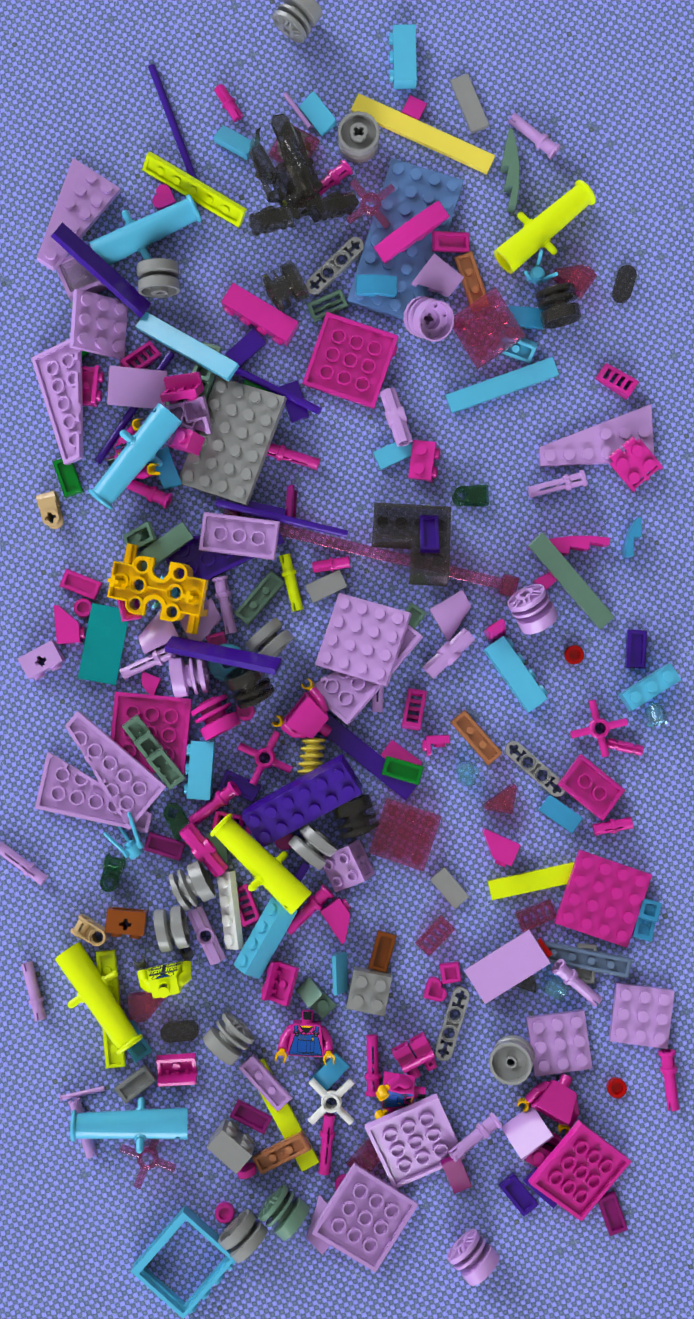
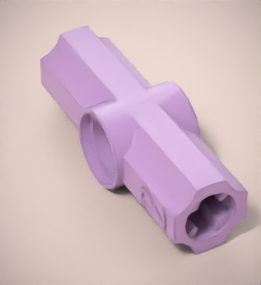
[380,388,413,447]
[422,628,475,679]
[186,905,226,965]

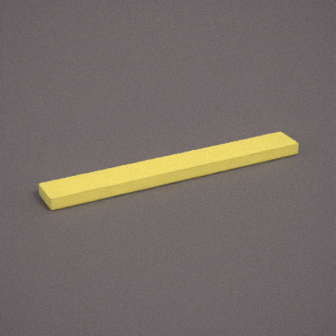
[351,93,495,175]

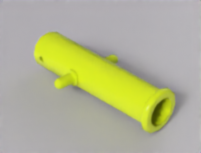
[493,180,596,274]
[210,813,312,915]
[55,942,143,1055]

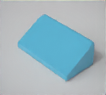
[299,91,337,137]
[213,125,256,160]
[495,330,538,364]
[332,952,348,995]

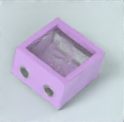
[56,255,107,302]

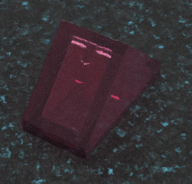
[482,783,517,814]
[346,1138,380,1172]

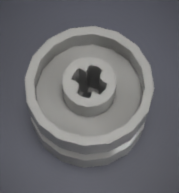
[338,111,380,163]
[137,258,180,298]
[245,617,294,657]
[288,823,338,870]
[154,905,190,953]
[489,1035,535,1085]
[218,1209,268,1263]

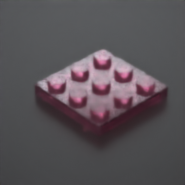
[452,287,526,369]
[368,798,442,871]

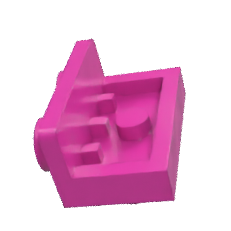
[82,365,105,407]
[160,372,204,404]
[408,440,441,483]
[261,961,299,1006]
[156,1053,198,1087]

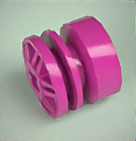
[191,694,241,741]

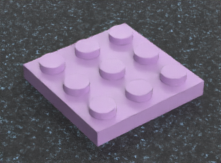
[70,289,128,360]
[609,982,675,1049]
[526,1009,593,1077]

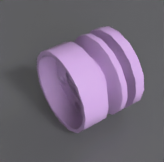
[403,296,454,342]
[507,584,558,635]
[169,656,210,698]
[447,1229,500,1286]

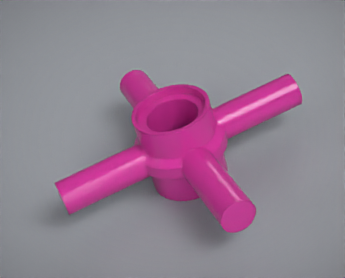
[570,699,628,757]
[238,730,293,786]

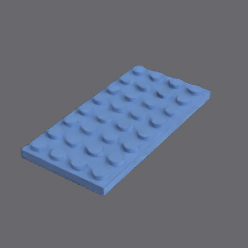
[347,158,464,320]

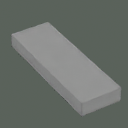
[450,73,489,134]

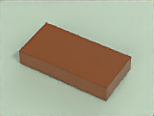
[368,930,397,973]

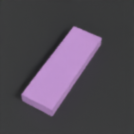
[239,1053,292,1112]

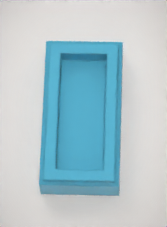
[373,442,412,470]

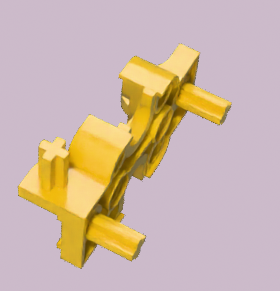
[107,543,209,635]

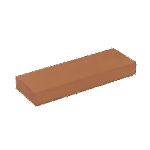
[454,251,490,312]
[450,710,502,766]
[252,1131,312,1175]

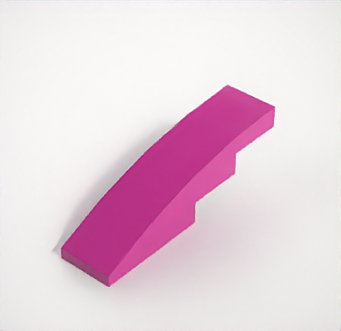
[373,200,450,264]
[528,536,610,556]

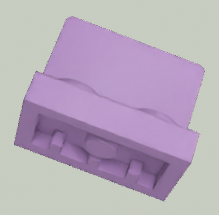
[323,839,376,892]

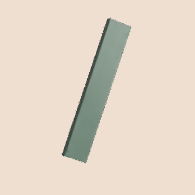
[527,533,615,630]

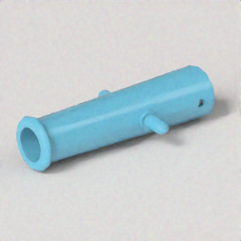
[89,194,202,265]
[88,403,182,510]
[70,1096,188,1154]

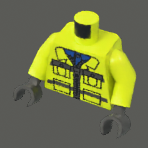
[133,947,194,998]

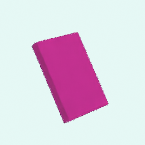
[557,754,625,821]

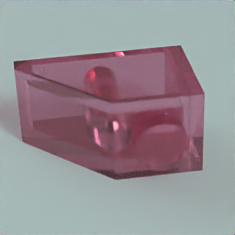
[552,264,597,299]
[128,991,165,1022]

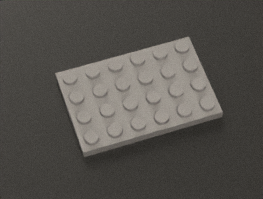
[180,376,287,506]

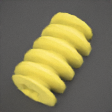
[297,737,326,775]

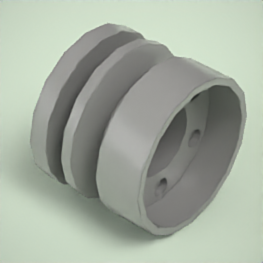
[272,0,323,43]
[168,860,216,911]
[202,1012,255,1066]

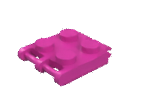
[608,436,664,493]

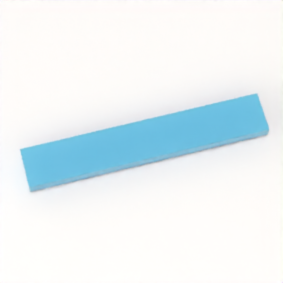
[135,312,239,382]
[445,357,559,414]

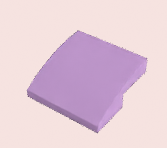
[501,1105,554,1160]

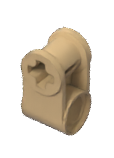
[36,490,64,529]
[70,914,110,946]

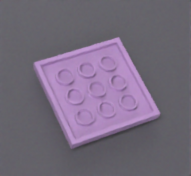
[315,593,412,687]
[365,1093,465,1188]
[311,1162,419,1273]

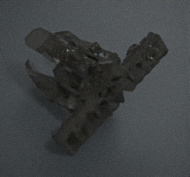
[248,114,359,236]

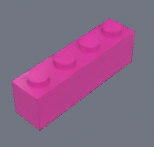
[221,283,299,346]

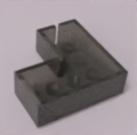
[372,502,451,586]

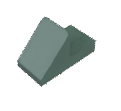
[123,521,156,551]
[296,976,337,1019]

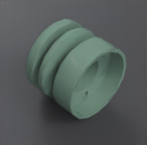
[258,1184,310,1241]

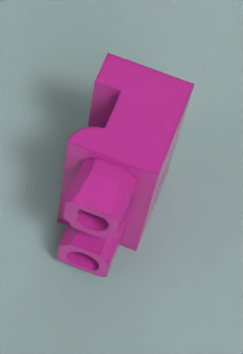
[392,1031,437,1079]

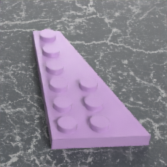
[37,158,120,271]
[31,339,84,465]
[539,404,654,467]
[308,625,423,726]
[65,711,167,831]
[35,752,153,833]

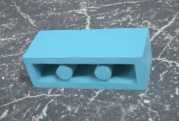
[389,24,417,89]
[617,663,681,711]
[184,740,216,800]

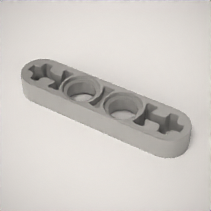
[306,237,364,296]
[504,741,565,797]
[434,986,470,1061]

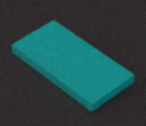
[78,603,128,685]

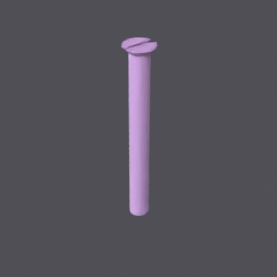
[283,92,313,130]
[60,1086,105,1102]

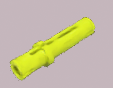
[278,553,304,612]

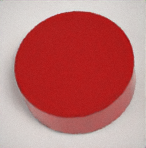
[564,645,584,665]
[606,1077,627,1098]

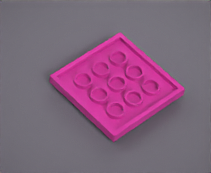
[302,312,399,409]
[111,692,192,775]
[554,849,652,948]
[528,1120,632,1221]

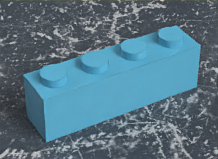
[483,636,548,712]
[233,897,298,979]

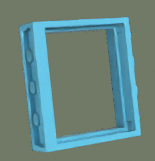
[131,1205,236,1319]

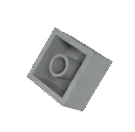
[346,966,392,1016]
[207,1118,255,1174]

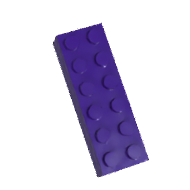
[241,754,363,847]

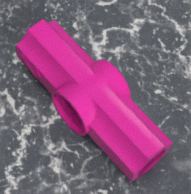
[179,822,229,878]

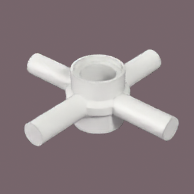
[308,1077,355,1125]

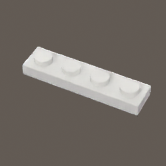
[217,871,244,950]

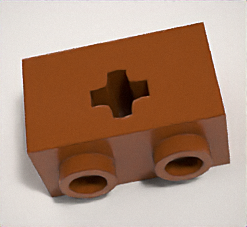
[105,906,149,939]

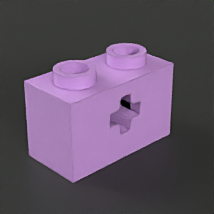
[17,640,66,681]

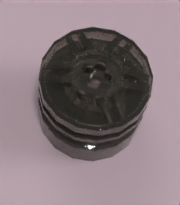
[261,260,309,311]
[535,283,582,329]
[224,667,275,709]
[332,794,380,839]

